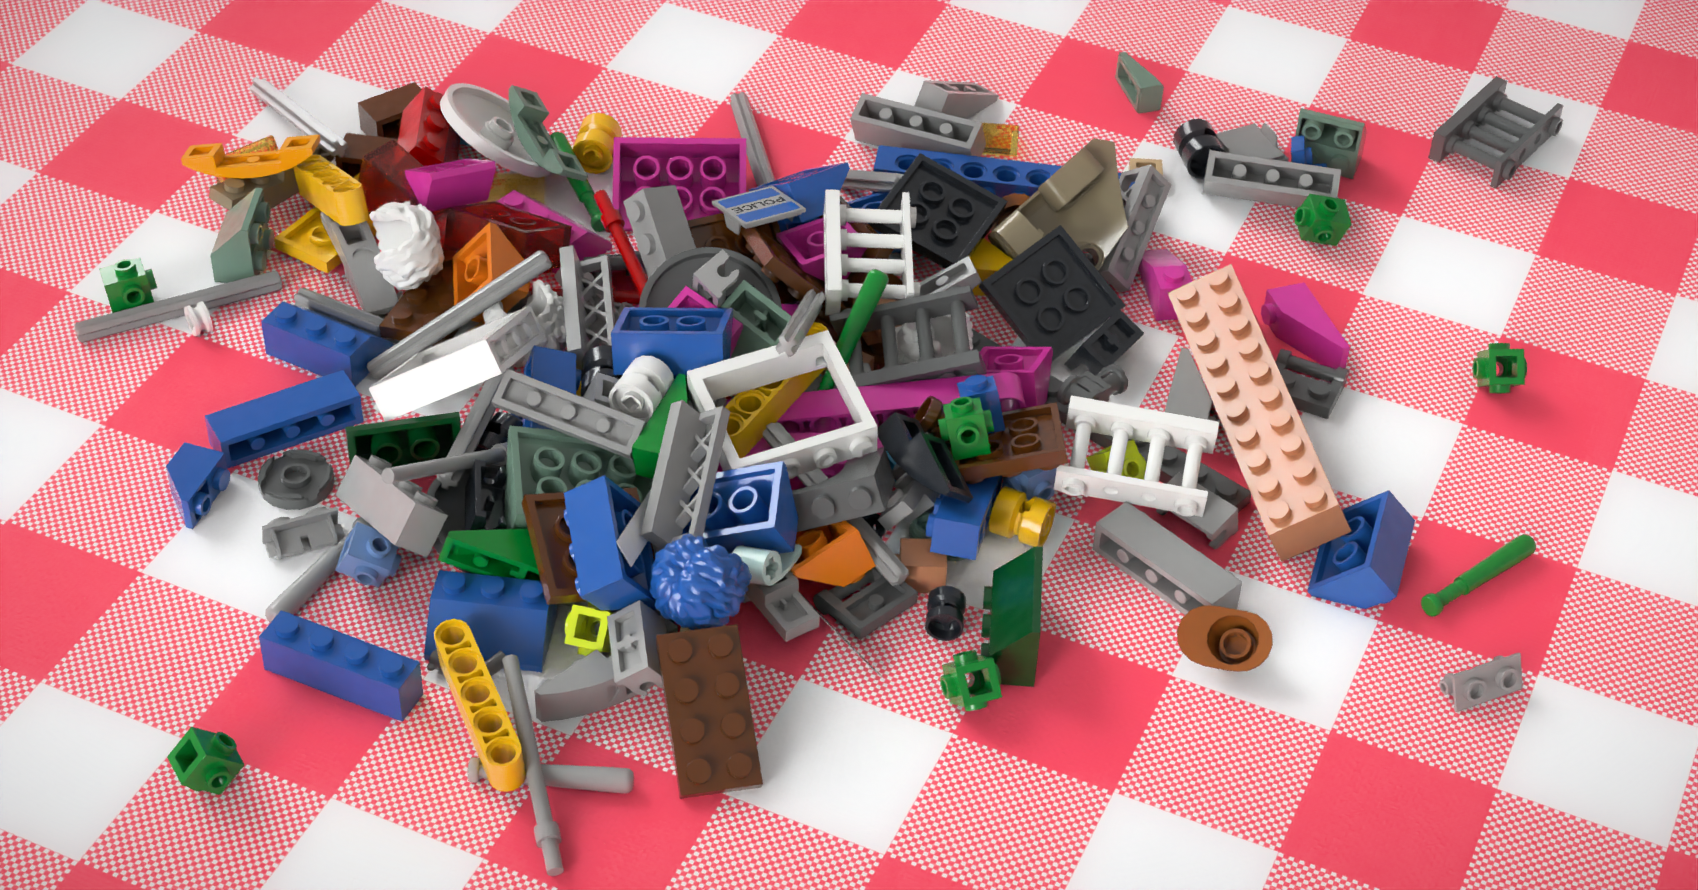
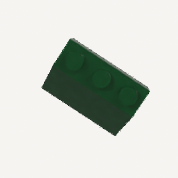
[345,412,461,476]
[980,546,1043,687]

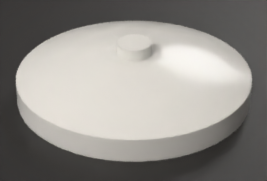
[440,83,552,178]

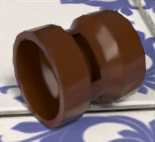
[914,396,950,445]

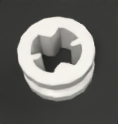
[184,301,213,337]

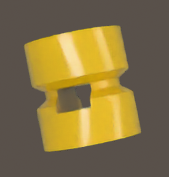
[572,113,622,174]
[989,486,1056,547]

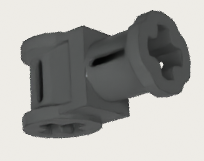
[1057,364,1128,405]

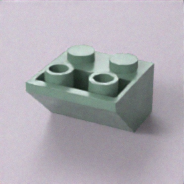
[1291,108,1367,179]
[210,188,274,283]
[720,280,792,358]

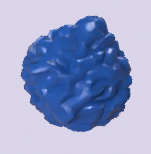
[649,533,752,630]

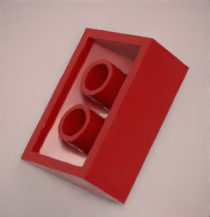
[393,86,460,179]

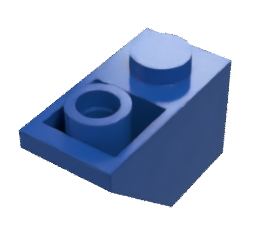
[166,442,230,529]

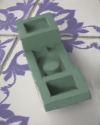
[508,85,588,182]

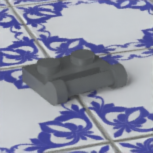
[1276,349,1349,419]
[813,567,918,640]

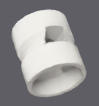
[608,355,674,423]

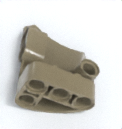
[987,138,1129,270]

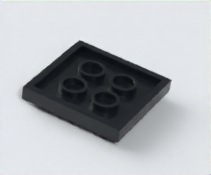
[869,153,1007,268]
[979,225,1126,362]

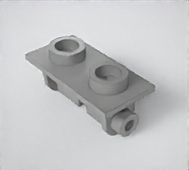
[262,507,344,560]
[1439,652,1522,712]

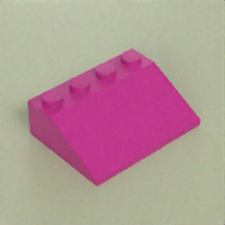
[612,137,746,232]

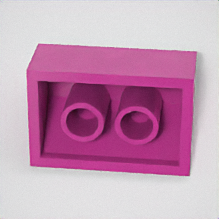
[490,190,612,274]

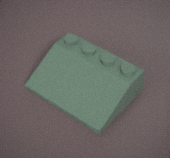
[504,426,653,529]

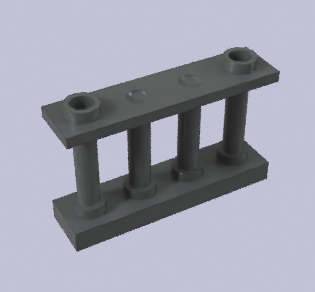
[1428,76,1563,189]
[829,286,987,389]

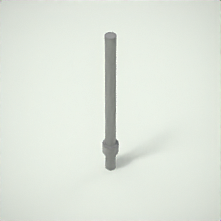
[381,442,508,484]
[502,655,564,876]

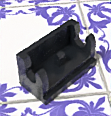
[1064,309,1145,375]
[465,459,507,530]

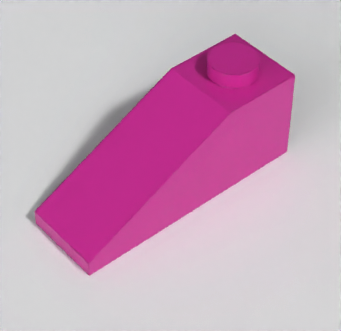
[1138,249,1192,321]
[1261,282,1350,369]

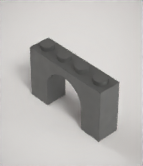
[792,447,895,532]

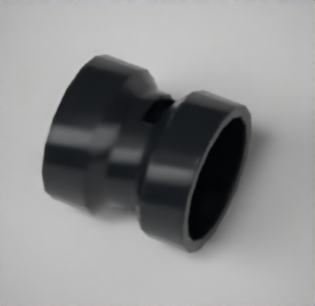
[925,586,966,641]

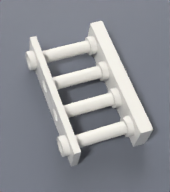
[823,190,920,315]
[1054,395,1219,517]

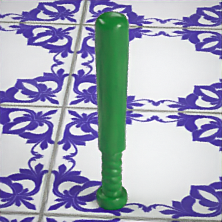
[550,132,605,232]
[813,269,889,391]
[1421,534,1536,617]

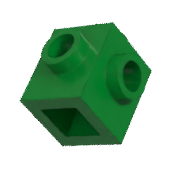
[1295,194,1352,246]
[99,257,157,313]
[1472,343,1527,394]
[938,397,994,461]
[940,650,1002,711]
[167,726,245,795]

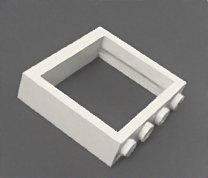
[369,305,545,422]
[687,330,878,479]

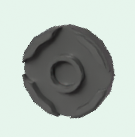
[258,450,334,510]

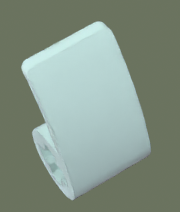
[733,544,802,586]

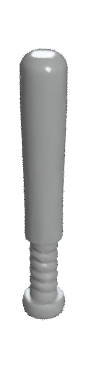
[265,517,372,623]
[467,757,634,794]

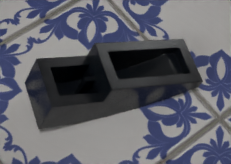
[877,412,974,503]

